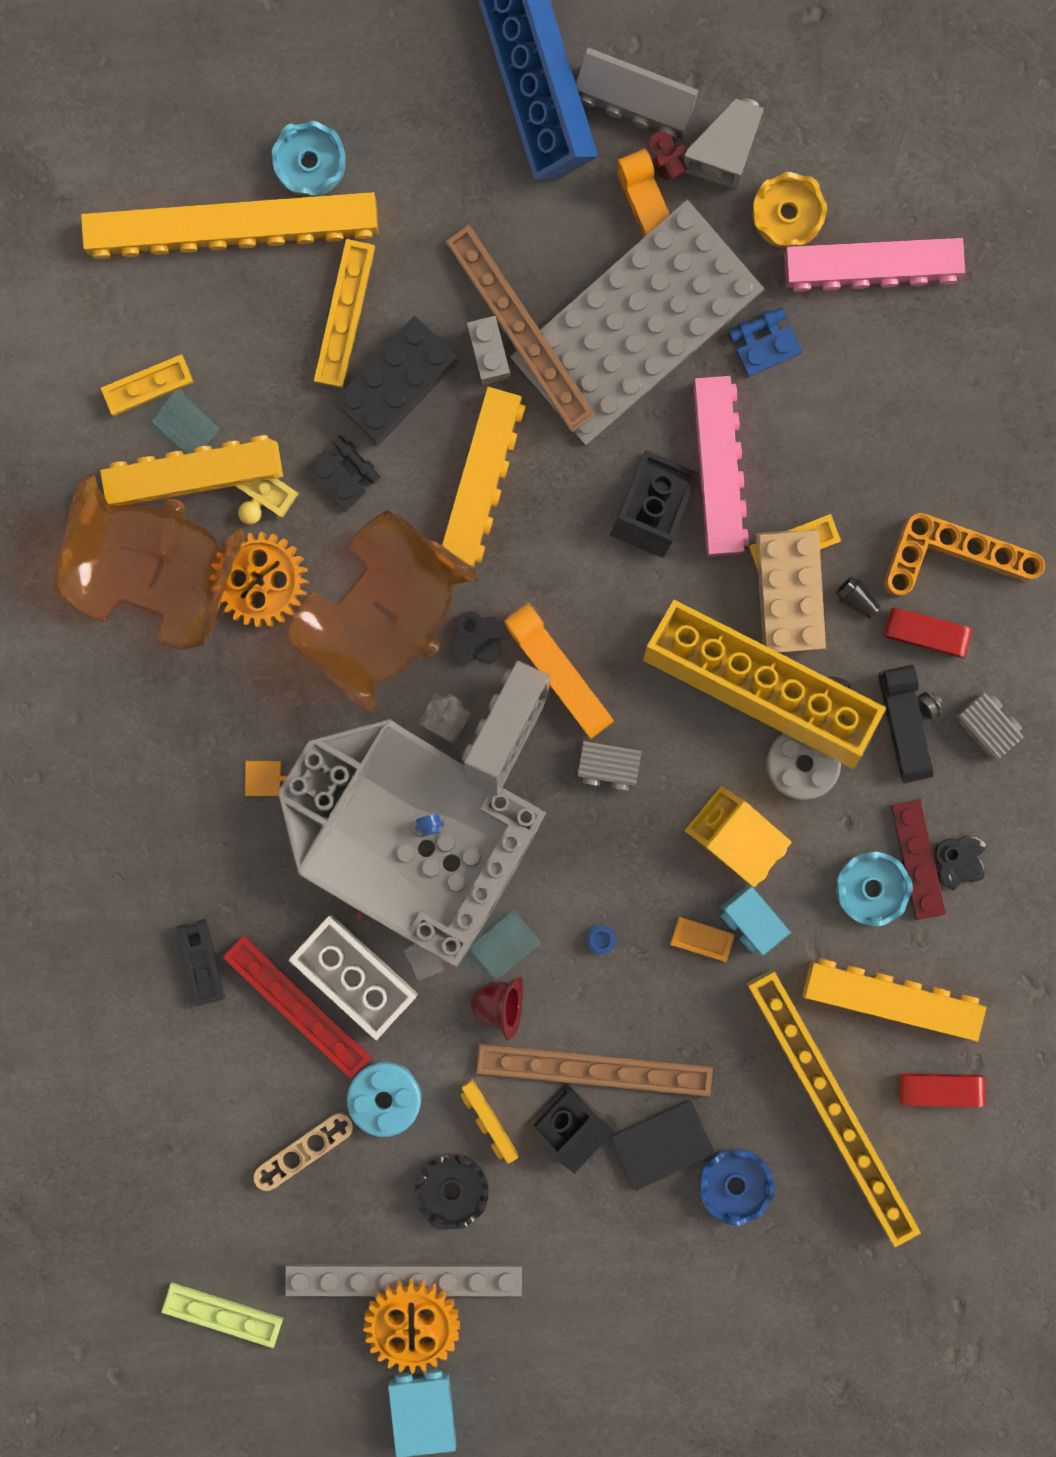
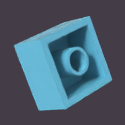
[720,884,791,955]

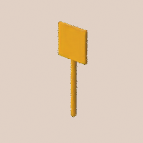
[245,761,288,796]

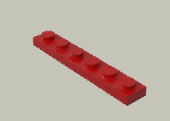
[223,935,372,1079]

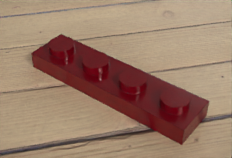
[890,799,946,920]

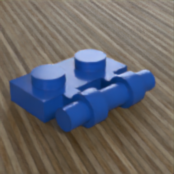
[728,307,802,378]

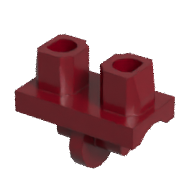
[648,131,687,180]

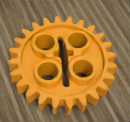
[213,532,309,628]
[363,1278,460,1374]

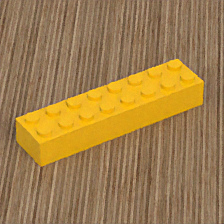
[643,600,886,769]

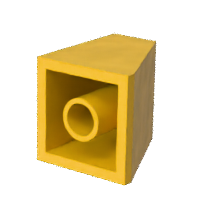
[684,786,792,888]

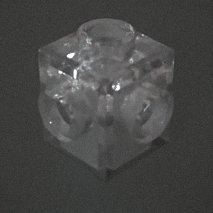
[418,693,471,743]

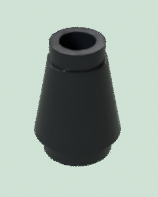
[836,576,880,619]

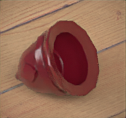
[471,977,523,1041]

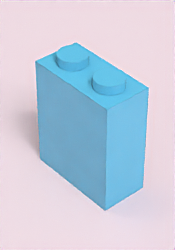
[388,1369,456,1457]

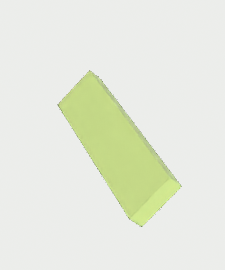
[161,1282,283,1348]

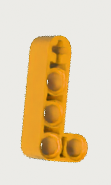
[616,148,670,237]

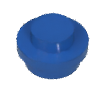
[415,814,444,836]
[586,925,616,954]

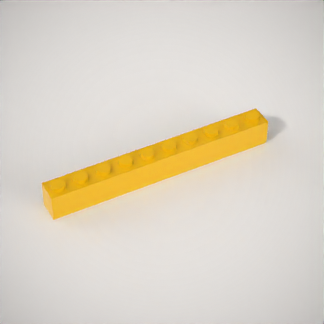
[81,192,379,259]
[746,969,921,1248]

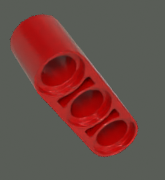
[883,607,973,658]
[900,1073,985,1107]

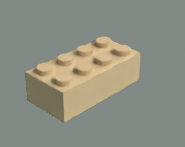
[755,529,826,652]

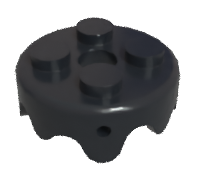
[415,1153,489,1230]

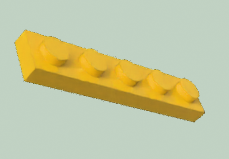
[314,239,375,389]

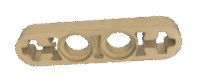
[254,1112,354,1191]

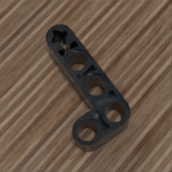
[878,664,933,784]

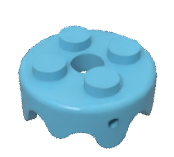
[272,121,346,197]
[836,852,913,926]
[347,1061,422,1137]

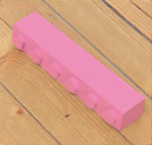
[784,238,965,292]
[693,376,749,557]

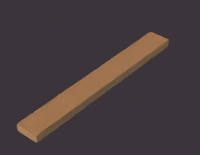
[445,225,596,432]
[476,1043,713,1097]

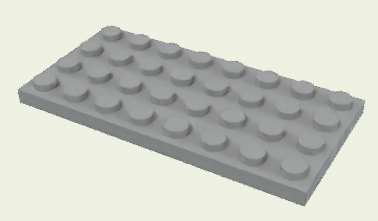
[510,199,765,446]

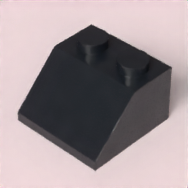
[526,1083,615,1174]

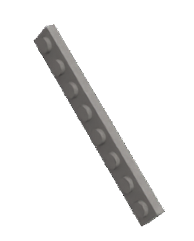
[286,1264,522,1296]

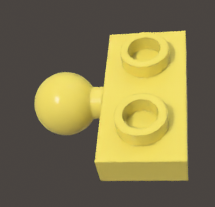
[236,478,299,525]

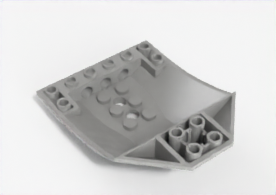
[278,719,546,967]

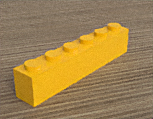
[439,387,526,568]
[100,435,283,508]
[802,958,986,1041]

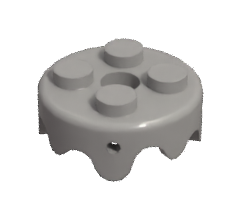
[766,733,841,800]

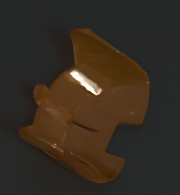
[54,474,246,649]
[287,510,478,711]

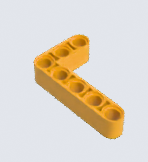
[884,513,1045,597]
[504,603,614,739]

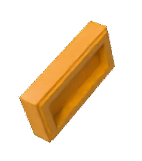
[670,916,735,962]

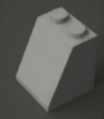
[684,98,764,190]

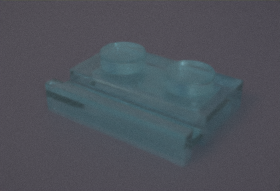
[151,388,223,454]
[469,910,541,980]

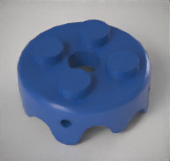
[699,1148,775,1226]

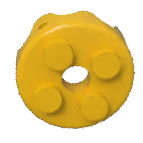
[752,172,827,248]

